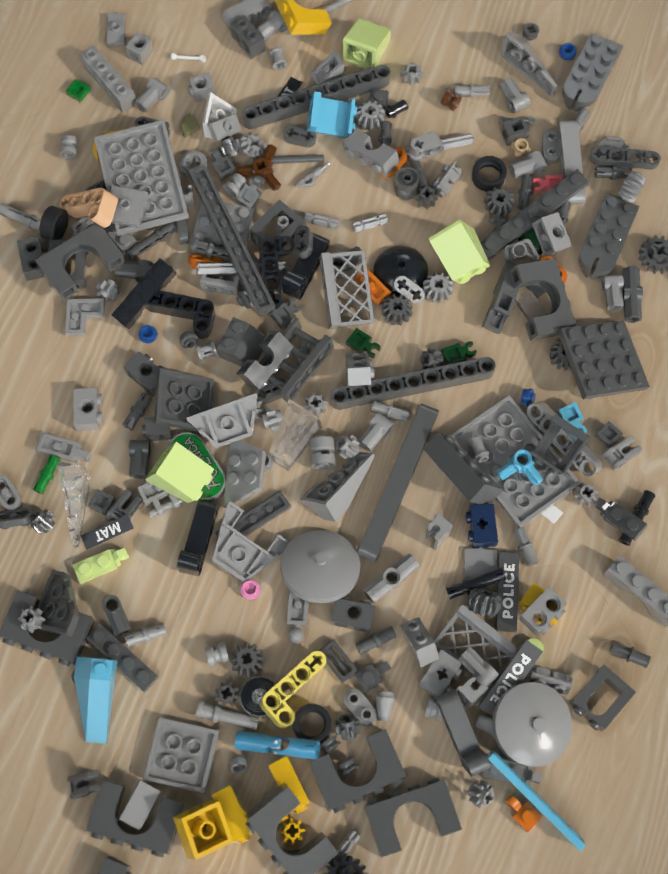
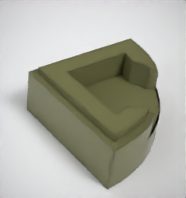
[182,114,200,137]

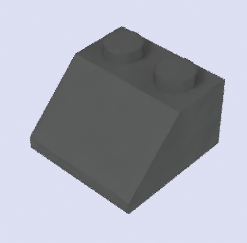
[217,317,266,367]

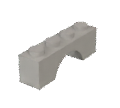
[603,556,668,627]

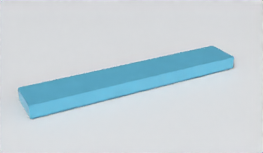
[487,750,585,851]

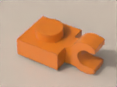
[505,795,542,832]

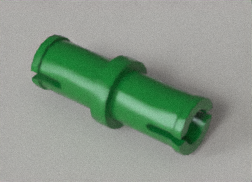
[32,455,61,495]

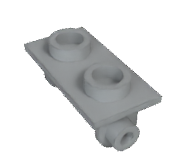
[432,161,462,198]
[529,666,572,695]

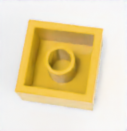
[173,800,233,860]

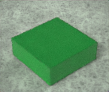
[65,79,91,103]

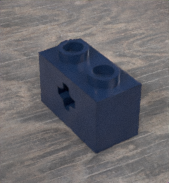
[466,504,498,548]

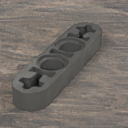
[589,146,661,170]

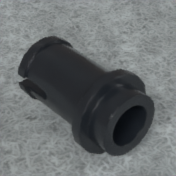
[385,99,408,118]

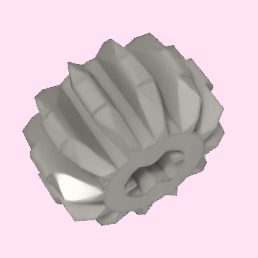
[355,100,385,131]
[618,171,646,203]
[423,272,454,303]

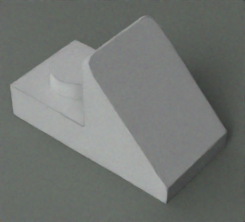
[310,51,344,85]

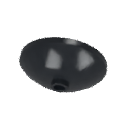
[373,246,428,297]

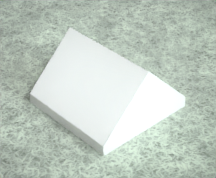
[203,92,237,139]

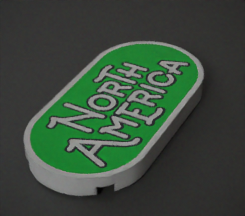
[168,432,226,501]

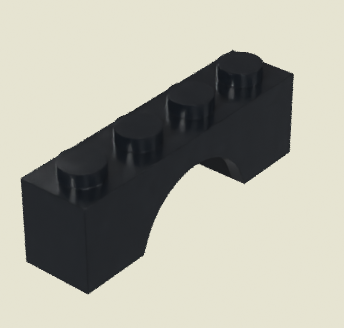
[111,258,177,329]

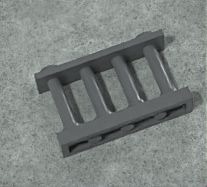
[259,317,334,403]

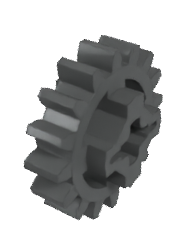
[638,235,668,274]

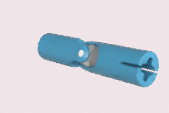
[235,731,320,760]

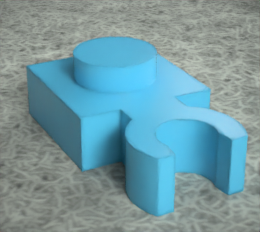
[557,402,587,433]

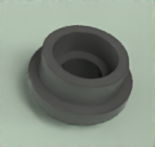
[180,331,198,348]

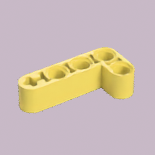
[260,651,326,728]

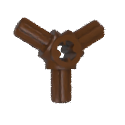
[236,144,281,191]

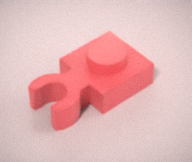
[532,175,564,193]

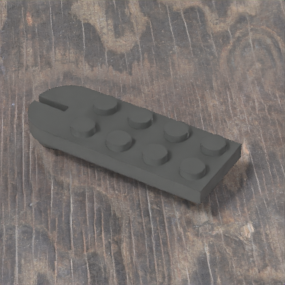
[562,33,623,112]
[578,194,640,280]

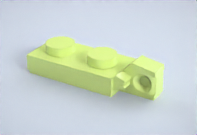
[73,548,129,584]

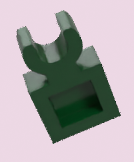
[346,328,381,359]
[441,341,477,365]

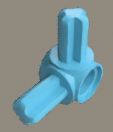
[496,450,543,486]

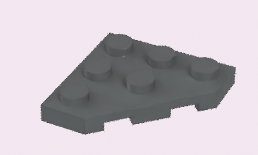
[36,570,80,637]

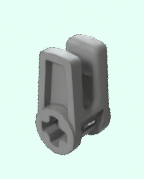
[602,436,643,471]

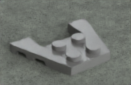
[211,501,289,583]

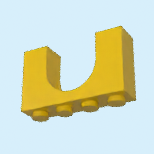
[274,0,332,35]
[212,756,310,844]

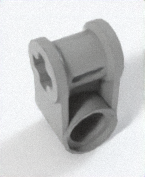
[408,131,444,161]

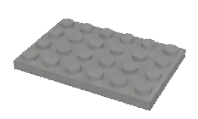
[94,120,189,236]
[451,395,581,528]

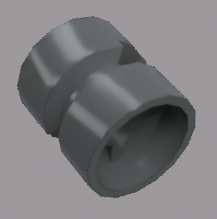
[395,167,419,200]

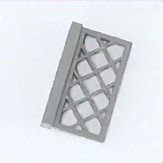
[319,250,375,330]
[434,604,518,688]

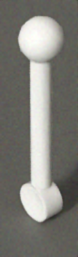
[170,53,206,63]

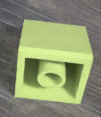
[343,18,391,69]
[428,219,491,284]
[145,442,214,503]

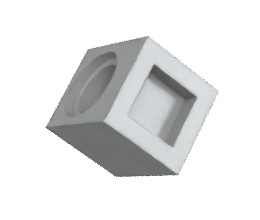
[125,32,153,65]
[188,72,216,102]

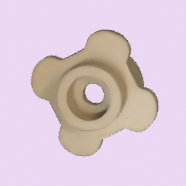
[511,138,531,157]

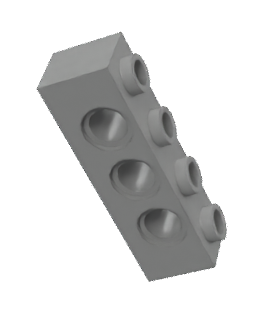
[79,45,136,113]

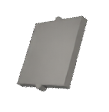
[464,547,497,584]

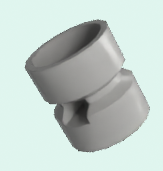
[310,436,336,470]

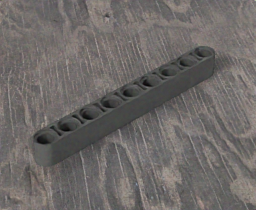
[242,65,390,129]
[331,357,496,410]
[358,403,439,563]

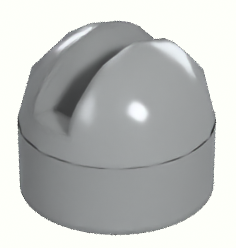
[230,755,248,773]

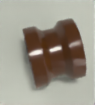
[441,89,462,111]

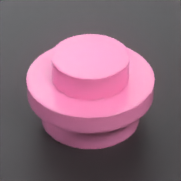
[240,580,260,600]

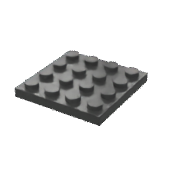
[558,320,650,400]

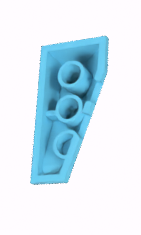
[74,657,117,744]

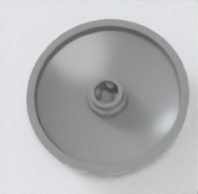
[281,530,360,603]
[492,682,572,767]

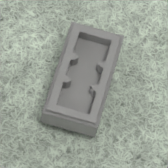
[107,13,126,46]
[208,114,242,142]

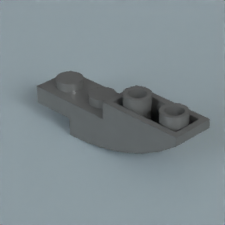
[482,260,519,334]

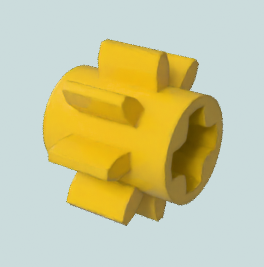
[279,818,306,846]

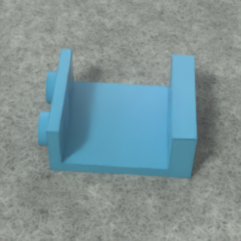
[306,91,357,138]

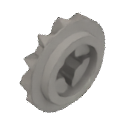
[240,132,267,158]
[179,151,208,175]

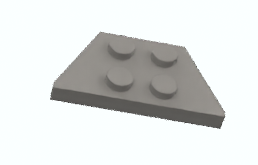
[186,392,258,448]
[223,440,266,508]

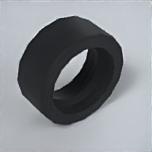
[472,156,507,192]
[39,205,68,240]
[293,704,331,743]

